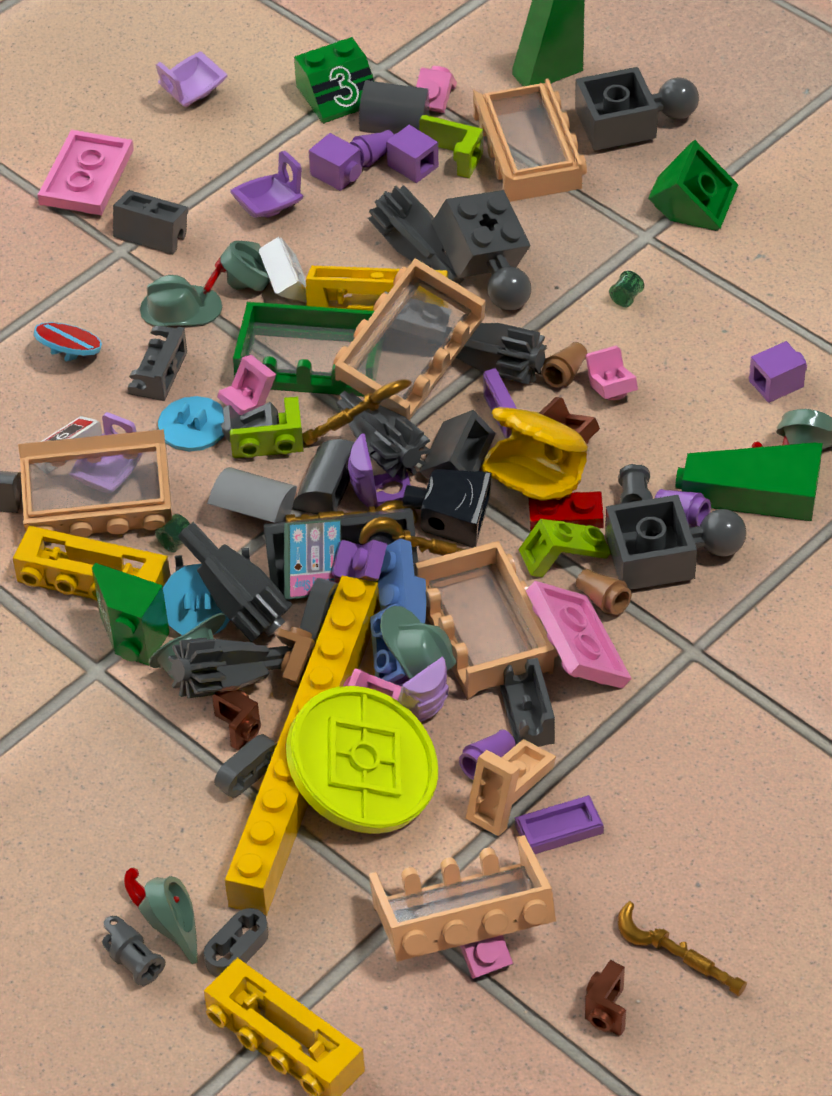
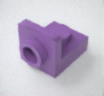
[331,540,387,582]

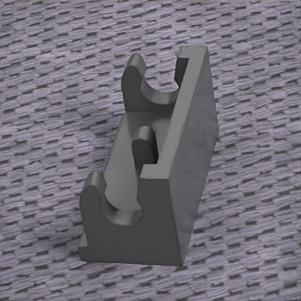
[113,190,188,254]
[127,326,188,401]
[500,658,555,747]

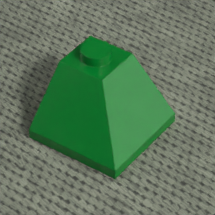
[648,140,739,231]

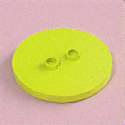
[286,686,438,834]

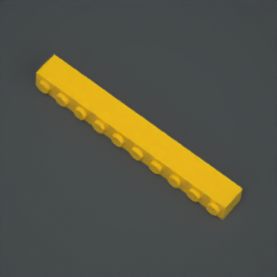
[225,575,380,916]

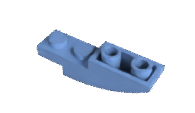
[370,539,427,683]

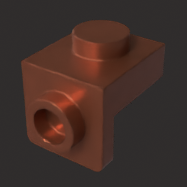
[539,397,600,444]
[212,689,261,750]
[585,960,626,1036]

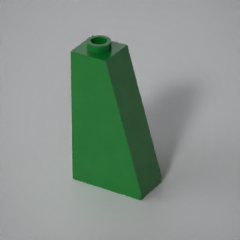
[512,0,585,87]
[675,442,823,521]

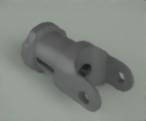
[618,464,653,504]
[102,916,166,986]

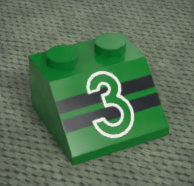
[294,37,374,124]
[92,563,170,666]

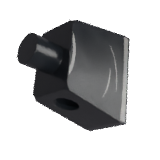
[403,469,492,548]

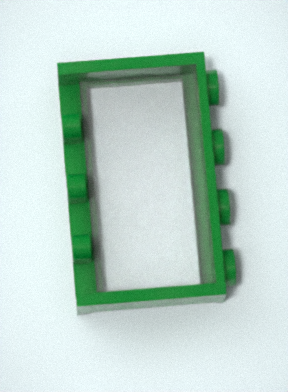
[233,302,385,397]

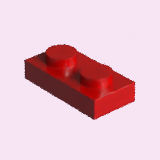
[528,491,604,531]

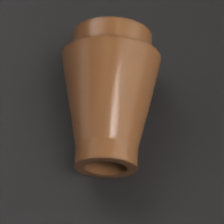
[542,342,588,388]
[576,569,632,615]

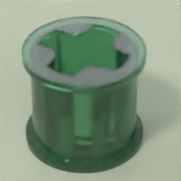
[609,270,645,307]
[155,514,190,552]

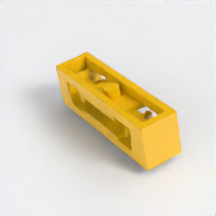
[306,265,448,311]
[13,526,171,601]
[204,957,365,1096]

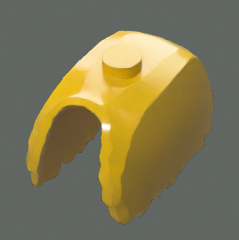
[482,407,587,501]

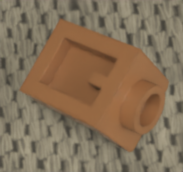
[276,626,316,689]

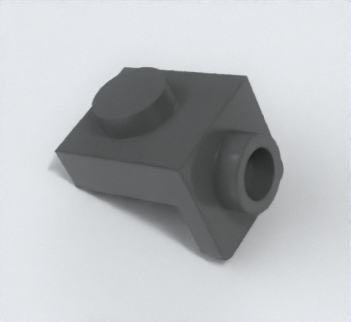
[221,402,279,442]

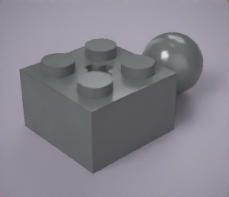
[575,67,699,151]
[432,190,531,311]
[605,495,747,590]

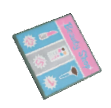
[284,519,341,599]

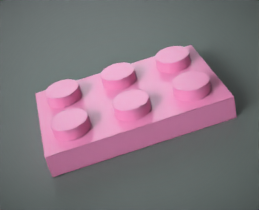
[38,130,134,215]
[526,581,632,689]

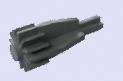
[368,185,464,284]
[428,323,547,384]
[336,391,431,479]
[177,522,293,642]
[168,637,293,699]

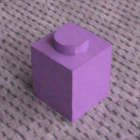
[386,125,439,183]
[309,133,362,191]
[749,341,807,403]

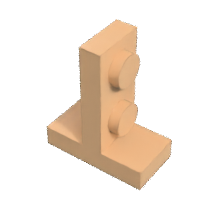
[465,739,556,836]

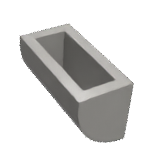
[207,467,297,523]

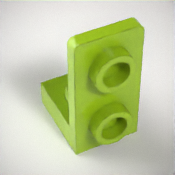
[419,115,483,179]
[230,396,304,458]
[518,519,611,578]

